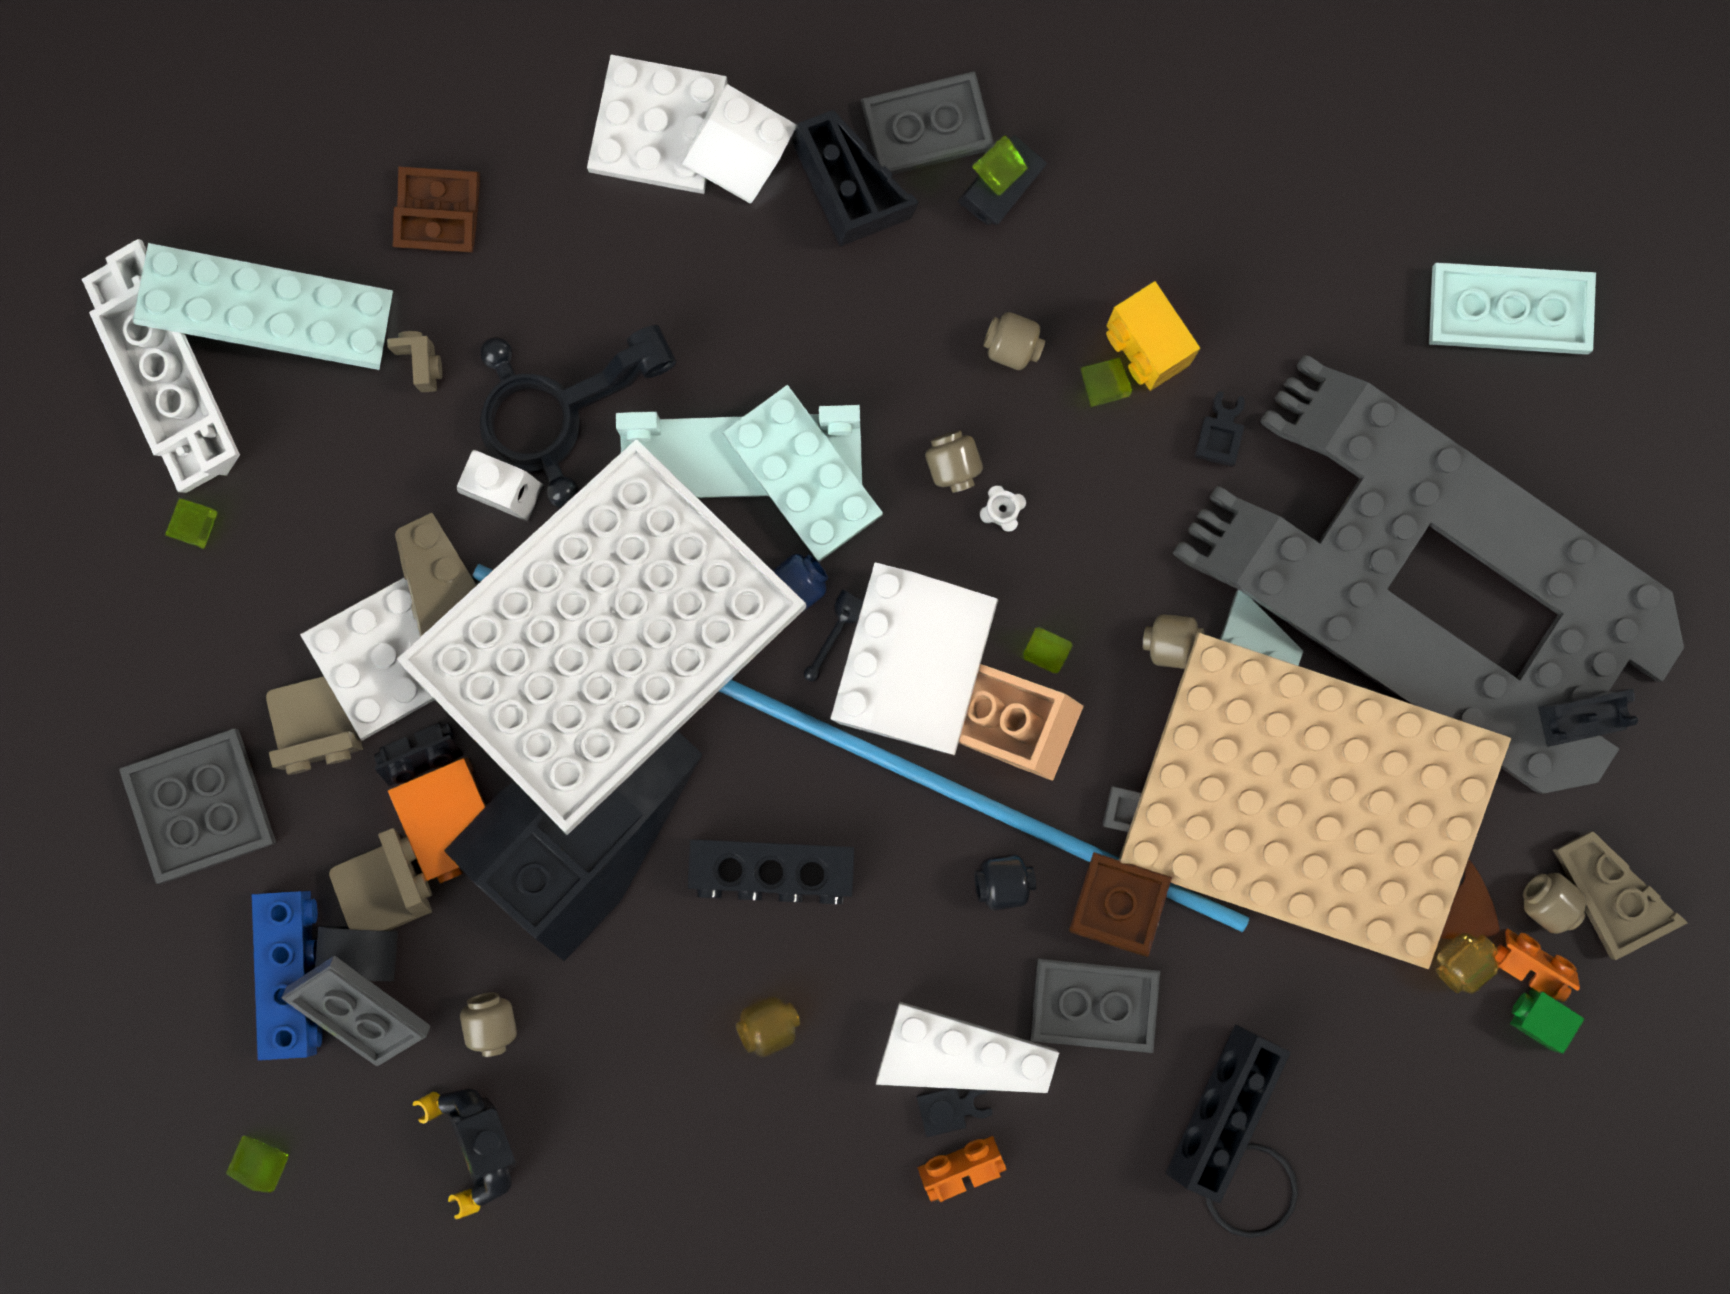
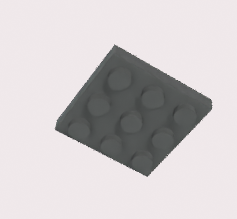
[119,728,277,884]

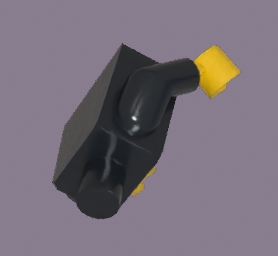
[413,1088,516,1219]

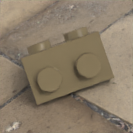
[266,676,363,775]
[329,828,432,931]

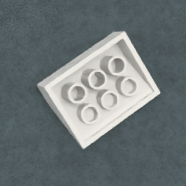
[831,563,998,755]

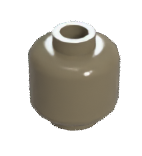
[983,312,1045,370]
[925,430,983,493]
[1143,614,1204,669]
[1523,873,1586,934]
[460,992,517,1057]

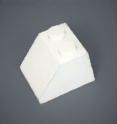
[682,84,796,204]

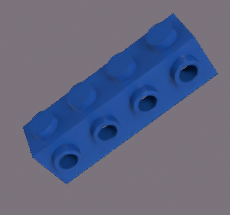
[252,891,322,1060]

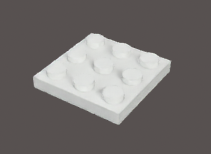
[587,55,727,194]
[300,578,435,741]

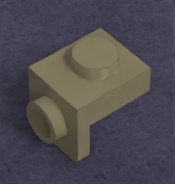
[387,331,442,392]

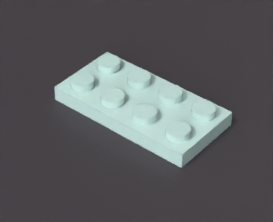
[1429,263,1596,354]
[723,385,883,562]

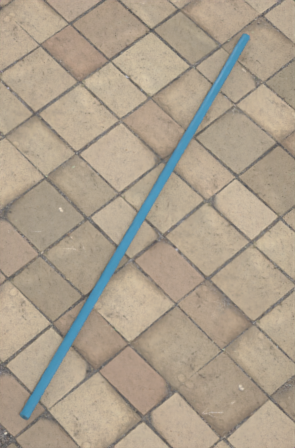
[472,564,1249,932]

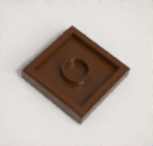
[1069,852,1172,957]

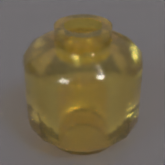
[1436,933,1499,994]
[736,996,800,1057]

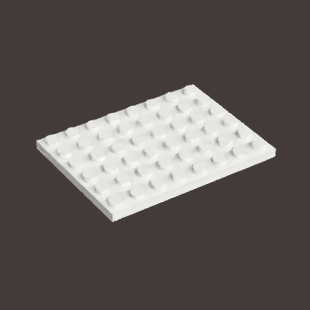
[397,440,806,835]

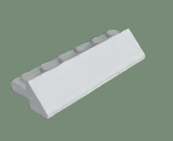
[82,239,240,493]

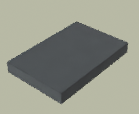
[861,71,995,175]
[281,955,431,1067]
[1030,958,1160,1053]

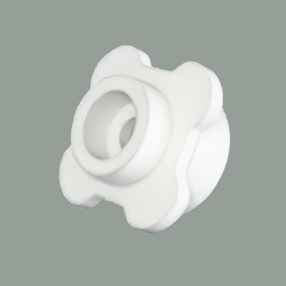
[980,486,1026,532]

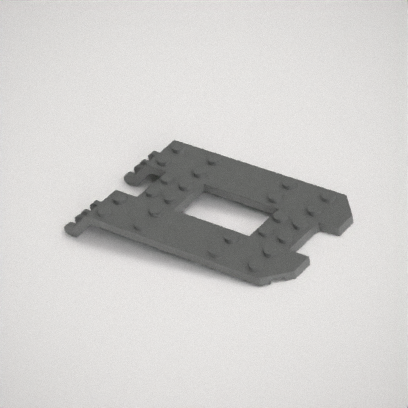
[1173,355,1684,794]

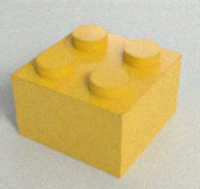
[1106,281,1200,391]

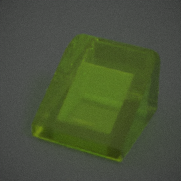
[972,135,1028,196]
[1081,358,1132,407]
[165,498,218,549]
[1023,627,1073,673]
[226,1135,288,1193]

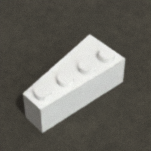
[876,1001,1059,1093]

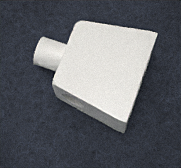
[457,450,544,521]

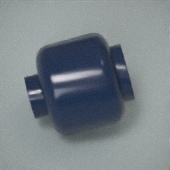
[772,554,828,613]

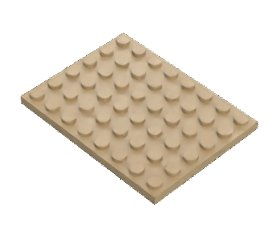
[1119,632,1511,969]

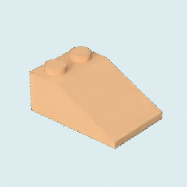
[959,664,1084,781]

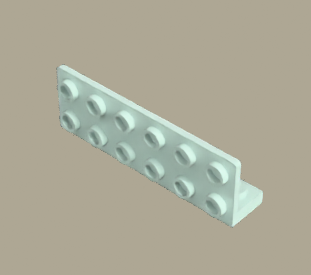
[616,405,862,498]

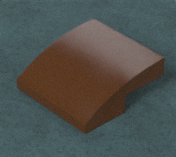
[393,166,480,252]

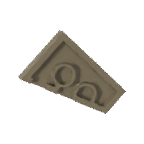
[395,513,477,637]
[1553,831,1688,960]

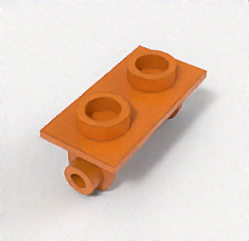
[1492,928,1580,1003]
[917,1136,1007,1203]

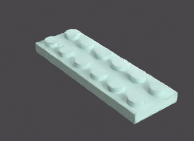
[133,243,393,370]

